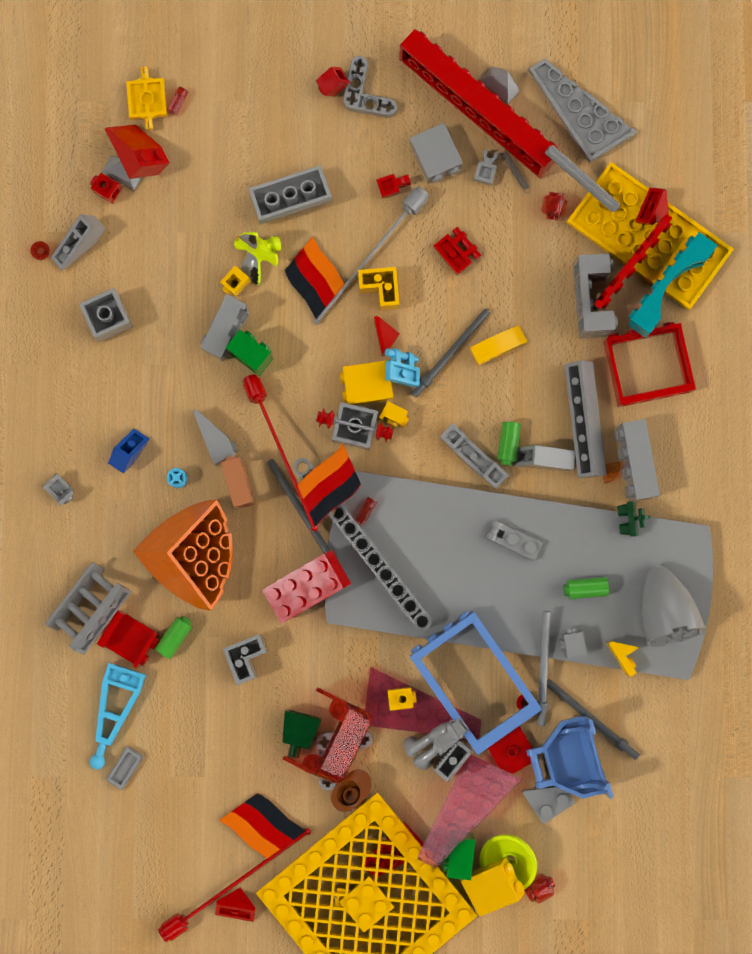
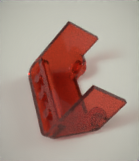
[283,687,372,783]

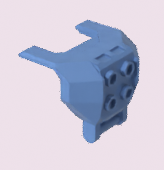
[526,716,613,799]

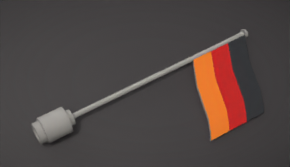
[285,186,429,324]

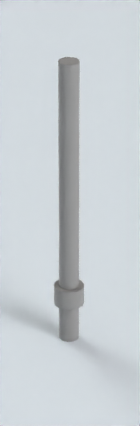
[537,611,551,726]

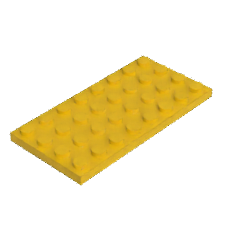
[566,162,734,311]

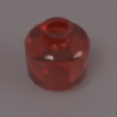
[541,192,568,220]
[525,873,555,904]

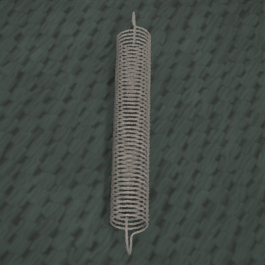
[498,146,531,194]

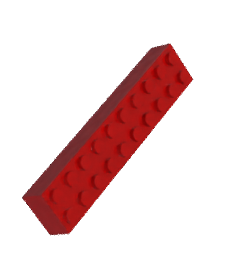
[399,29,560,179]

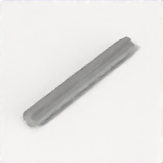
[545,145,620,212]

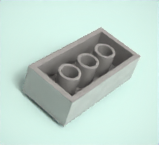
[614,419,660,502]

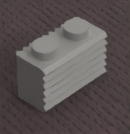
[433,739,473,782]

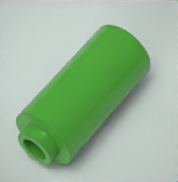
[497,422,521,466]
[563,577,609,600]
[155,615,193,659]

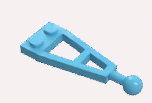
[89,663,147,770]

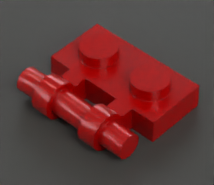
[433,227,482,276]

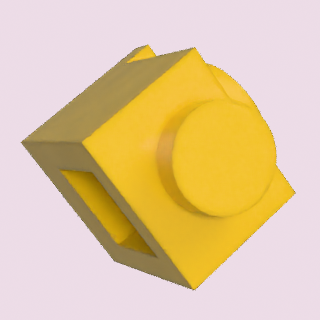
[220,266,251,298]
[379,401,410,428]

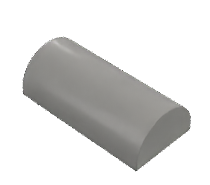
[248,165,332,225]

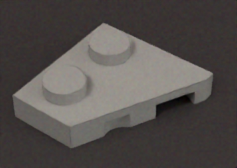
[521,786,576,824]

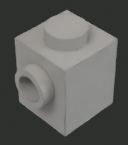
[559,628,587,658]

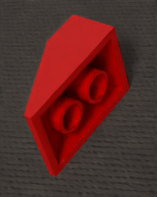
[105,124,170,179]

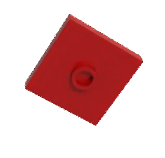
[488,726,532,778]

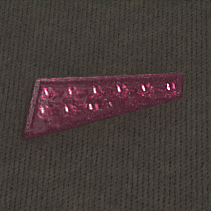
[363,667,481,739]
[418,755,522,868]

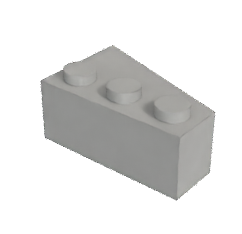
[200,294,250,361]

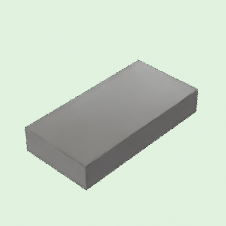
[106,746,144,790]

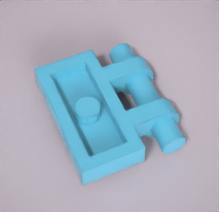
[385,348,420,388]

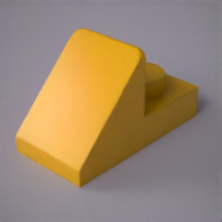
[606,641,639,677]

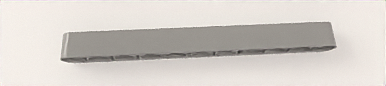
[294,458,431,631]

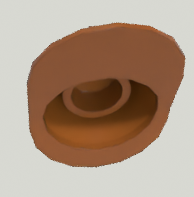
[331,769,372,812]

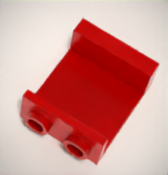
[97,610,159,668]

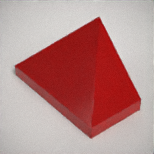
[635,188,669,225]
[374,316,400,357]
[215,888,256,922]

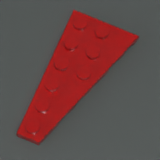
[593,213,672,310]

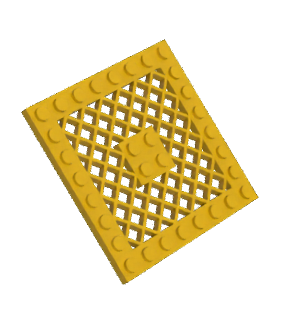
[256,791,478,954]

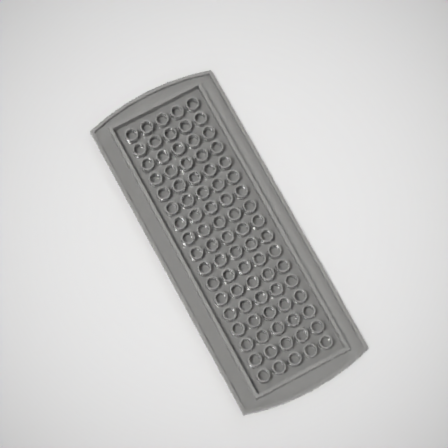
[325,471,713,680]

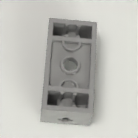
[573,253,618,339]

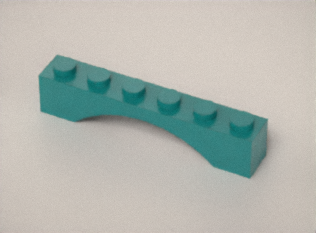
[628,232,718,338]

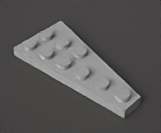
[528,59,637,163]

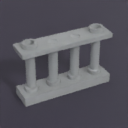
[45,562,131,654]

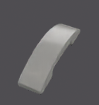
[440,423,509,489]

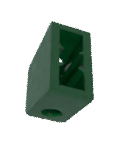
[282,709,322,758]

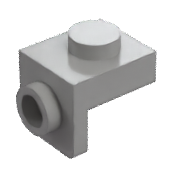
[42,472,74,506]

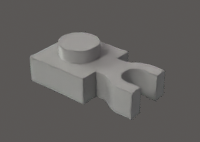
[474,149,498,186]

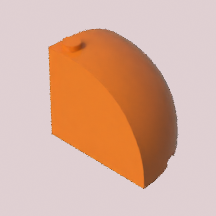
[133,500,233,611]

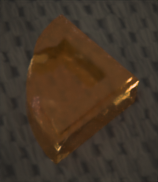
[603,462,621,484]

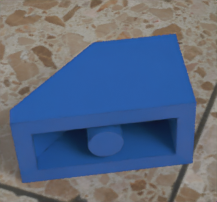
[108,429,150,474]

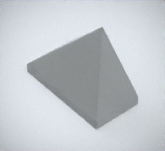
[480,66,520,104]
[102,156,142,191]

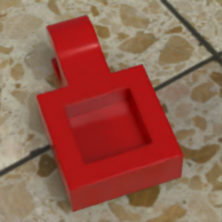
[376,174,411,199]

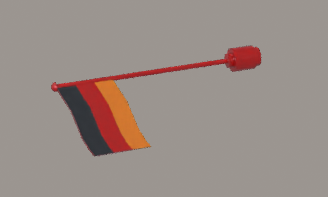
[243,374,362,531]
[158,793,311,942]

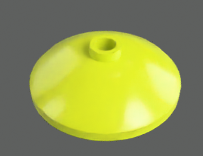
[480,834,537,889]

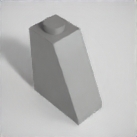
[514,445,576,471]

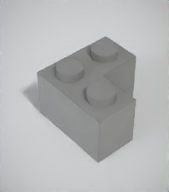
[223,634,268,685]

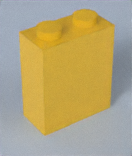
[339,360,393,406]
[461,857,525,917]

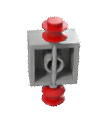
[316,402,394,451]

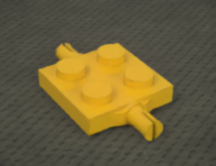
[126,66,168,131]

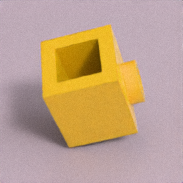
[387,687,417,710]

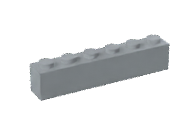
[565,361,607,478]

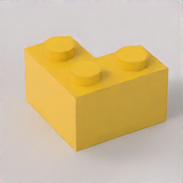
[358,267,399,311]

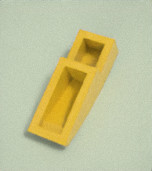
[469,325,528,367]

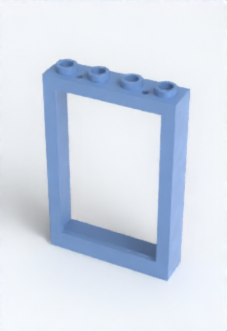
[409,611,542,755]

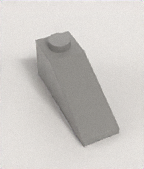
[51,214,106,270]
[193,410,238,466]

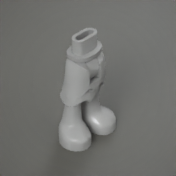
[404,718,468,770]

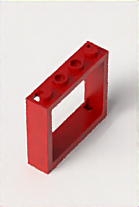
[603,322,696,408]

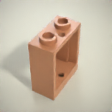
[221,455,256,510]

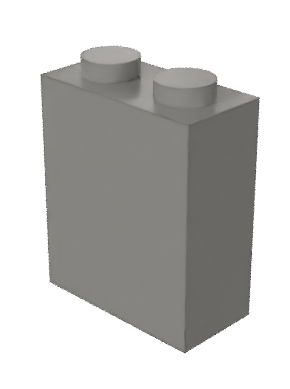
[409,123,463,184]

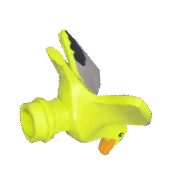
[234,232,281,285]

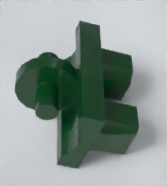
[617,501,651,537]

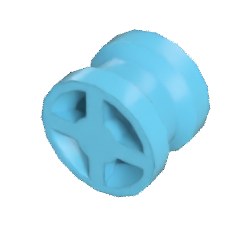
[167,468,188,488]

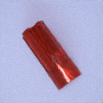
[167,86,189,115]
[355,497,378,525]

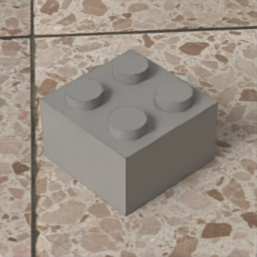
[79,288,134,342]

